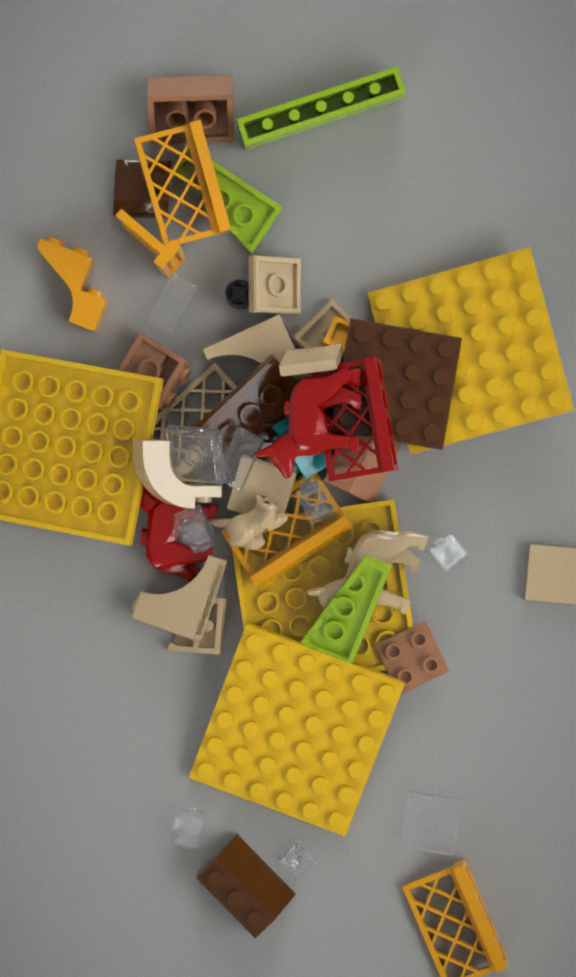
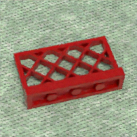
[311,356,399,481]

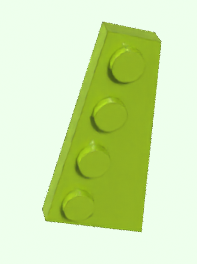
[176,149,283,254]
[300,555,391,664]

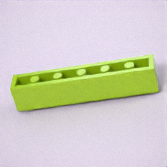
[236,66,406,151]

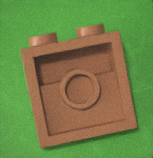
[117,331,192,410]

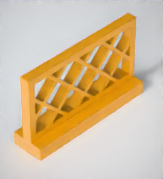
[133,120,231,246]
[116,209,186,279]
[221,473,353,589]
[402,859,509,977]

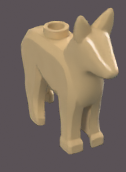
[306,530,428,614]

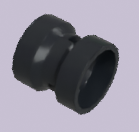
[225,279,249,309]

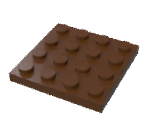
[332,318,462,450]
[189,354,345,480]

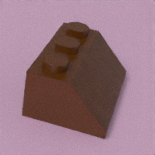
[196,834,296,939]

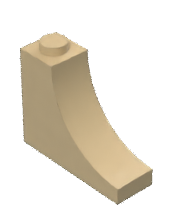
[203,315,307,383]
[132,555,227,640]

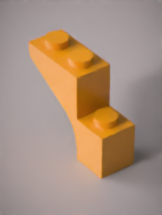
[37,236,109,333]

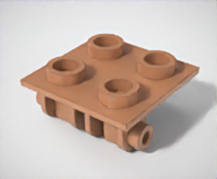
[375,621,450,694]

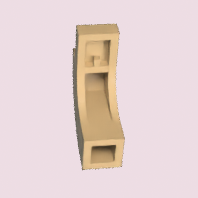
[133,439,222,509]

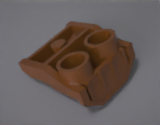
[113,160,172,218]

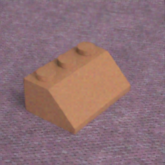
[147,75,234,144]
[323,433,402,503]

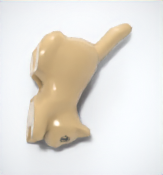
[210,495,288,550]

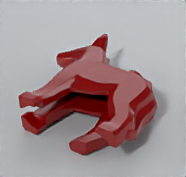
[254,369,362,479]
[140,487,218,582]

